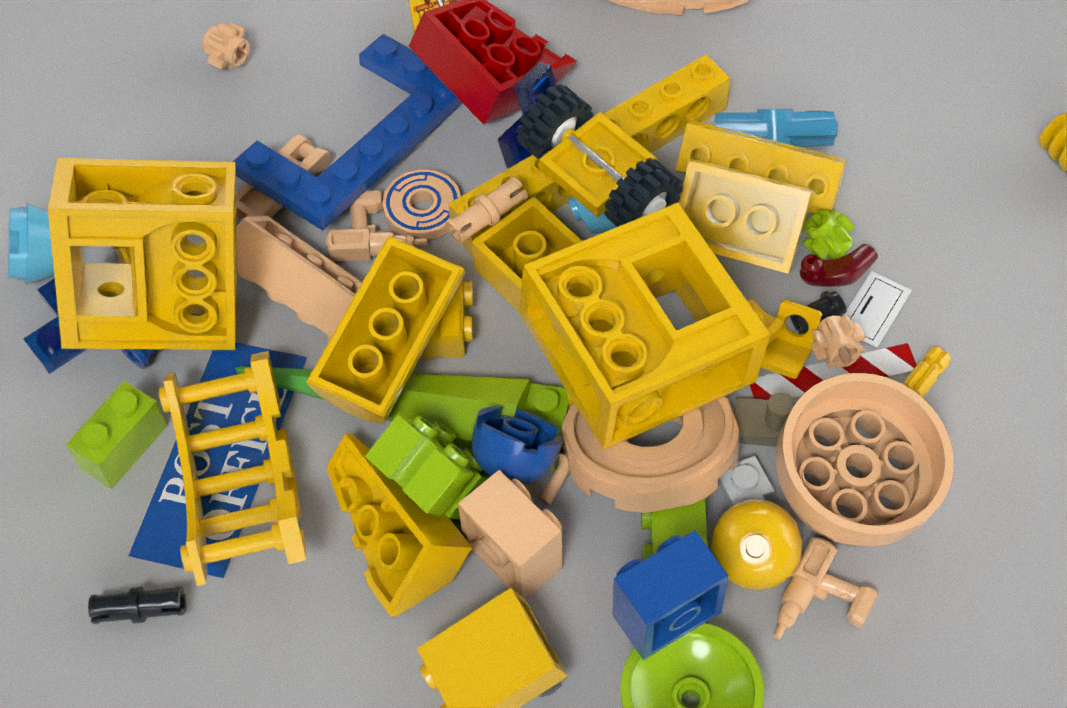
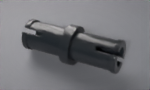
[88,586,186,624]

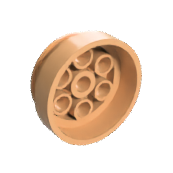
[775,373,954,546]

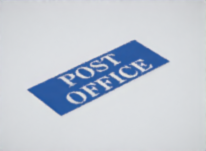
[128,342,307,579]

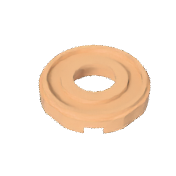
[562,396,740,513]

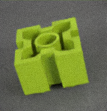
[365,414,491,520]

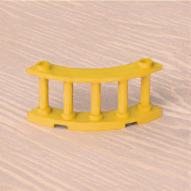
[159,351,307,586]

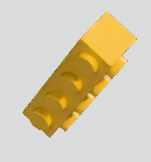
[676,120,847,213]

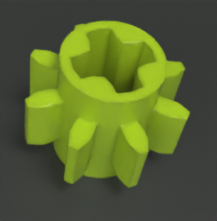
[802,209,855,260]

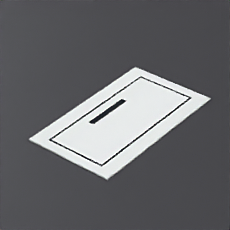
[843,271,912,348]

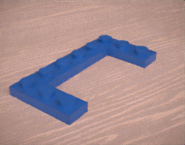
[232,34,462,231]

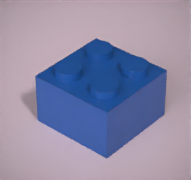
[612,530,729,660]

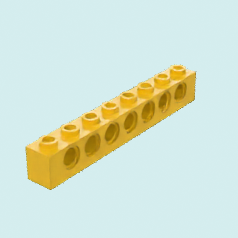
[448,54,730,257]

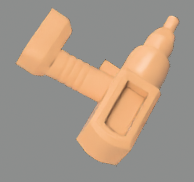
[325,190,428,262]
[773,537,879,640]

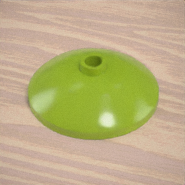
[620,623,765,708]

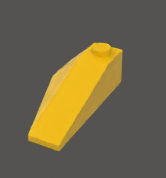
[326,433,472,616]

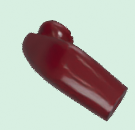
[800,244,878,287]

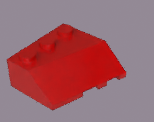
[409,0,577,125]

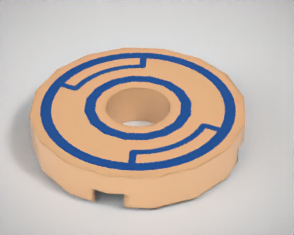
[382,169,461,241]

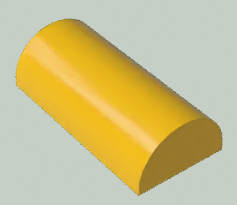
[306,236,465,424]

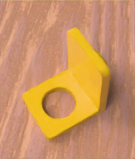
[761,300,822,379]

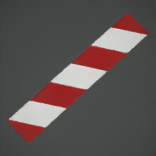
[749,343,917,400]

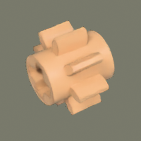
[202,22,250,70]
[810,315,866,368]

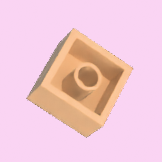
[458,470,563,600]

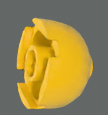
[711,499,803,591]

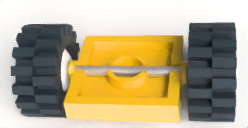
[516,84,683,227]

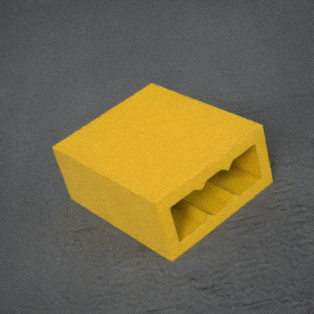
[416,588,568,708]

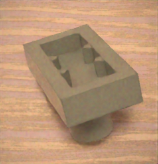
[734,393,821,447]

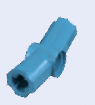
[714,109,837,146]

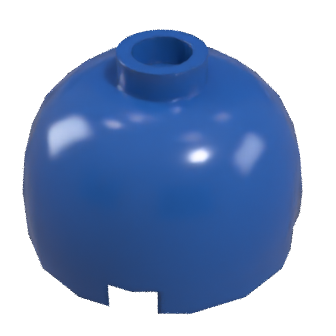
[471,406,563,484]

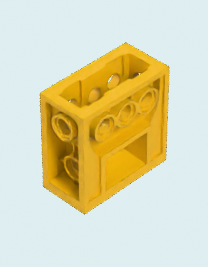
[48,158,237,350]
[520,203,771,450]

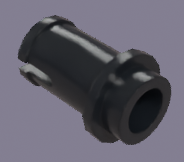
[790,291,847,334]

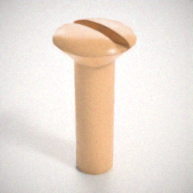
[539,453,570,505]

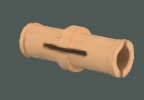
[446,176,528,244]

